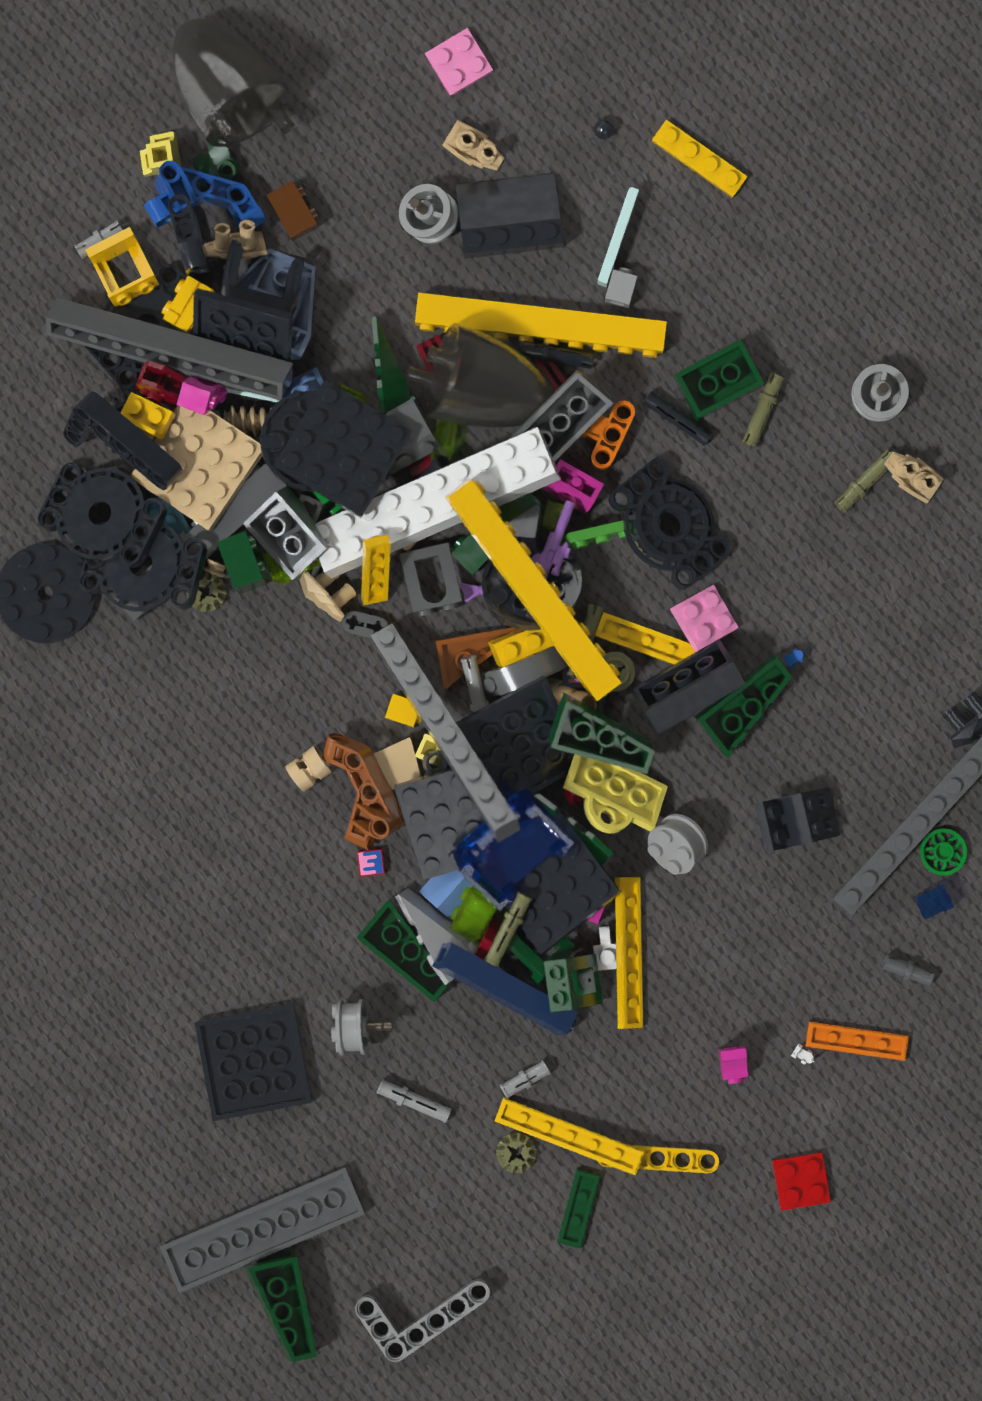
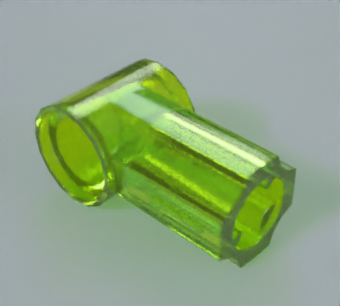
[430,417,458,462]

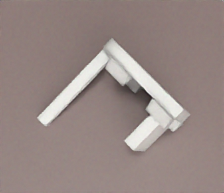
[791,1044,815,1065]

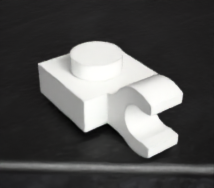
[593,926,617,971]

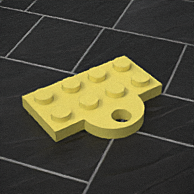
[563,754,668,833]

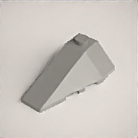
[395,888,479,985]

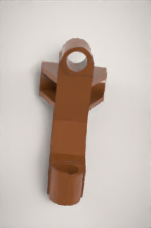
[322,733,406,850]

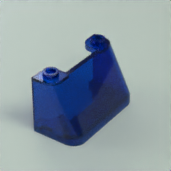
[453,788,575,911]

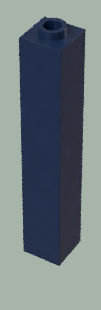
[432,943,578,1035]

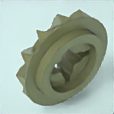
[186,572,226,612]
[603,652,635,692]
[496,1133,536,1173]

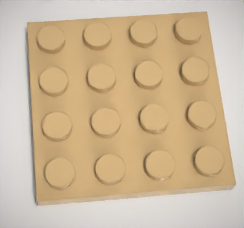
[130,406,262,532]

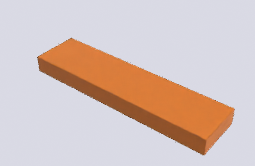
[805,1021,909,1061]

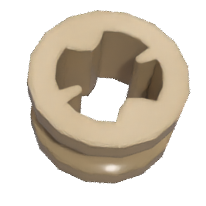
[203,558,227,578]

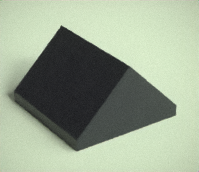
[509,504,543,559]

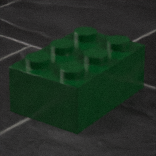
[673,339,764,422]
[217,531,270,594]

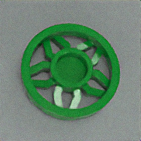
[919,829,967,876]

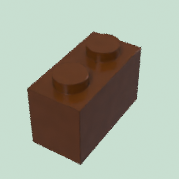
[267,180,319,242]

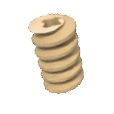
[224,405,272,437]

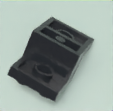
[755,787,841,853]

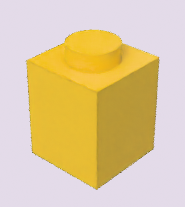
[385,694,421,728]

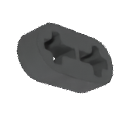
[342,611,388,639]

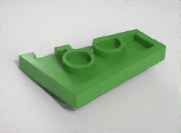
[560,521,634,549]

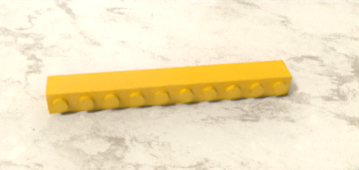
[415,293,667,358]
[444,479,621,701]

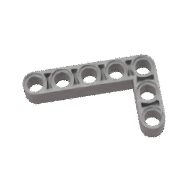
[355,1279,490,1362]

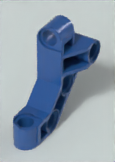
[144,161,266,230]

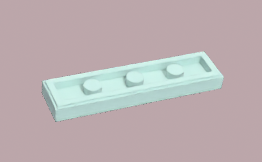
[597,187,639,287]

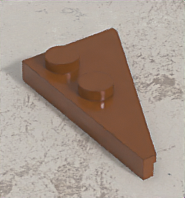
[435,627,517,689]

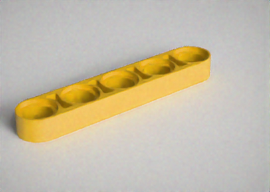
[598,1145,719,1173]

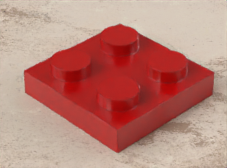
[772,1152,831,1211]

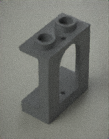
[400,543,462,617]

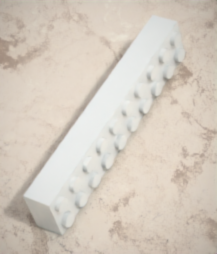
[315,427,561,578]

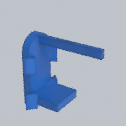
[783,647,811,668]

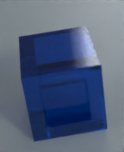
[914,885,954,919]

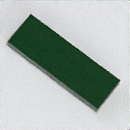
[557,1168,601,1249]

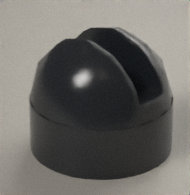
[594,118,616,139]

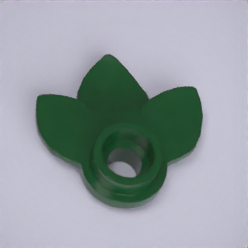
[192,139,240,189]

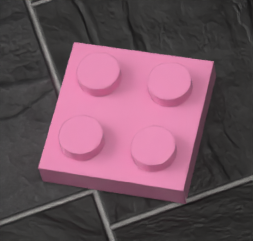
[425,28,493,97]
[670,585,739,652]

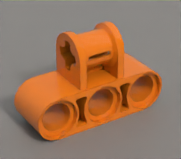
[581,400,635,471]

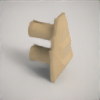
[442,120,504,171]
[204,220,267,260]
[884,452,943,504]
[299,570,356,622]

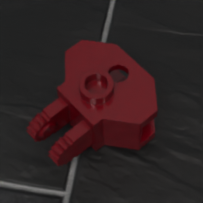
[135,361,186,407]

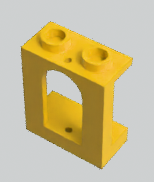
[85,227,159,307]

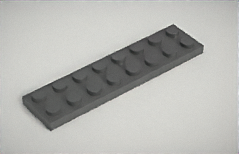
[160,1167,365,1293]

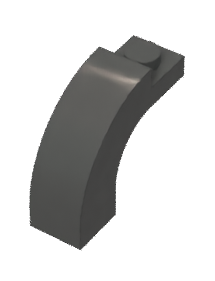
[480,646,568,699]

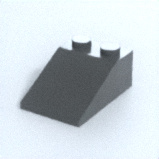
[243,486,328,580]

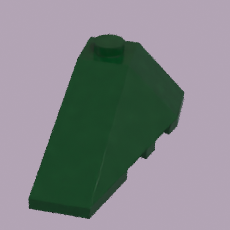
[371,317,416,414]

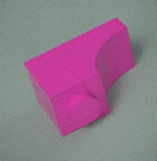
[718,1046,748,1084]

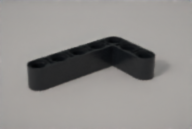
[63,391,183,490]

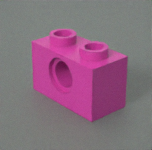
[177,376,228,415]
[543,459,604,514]

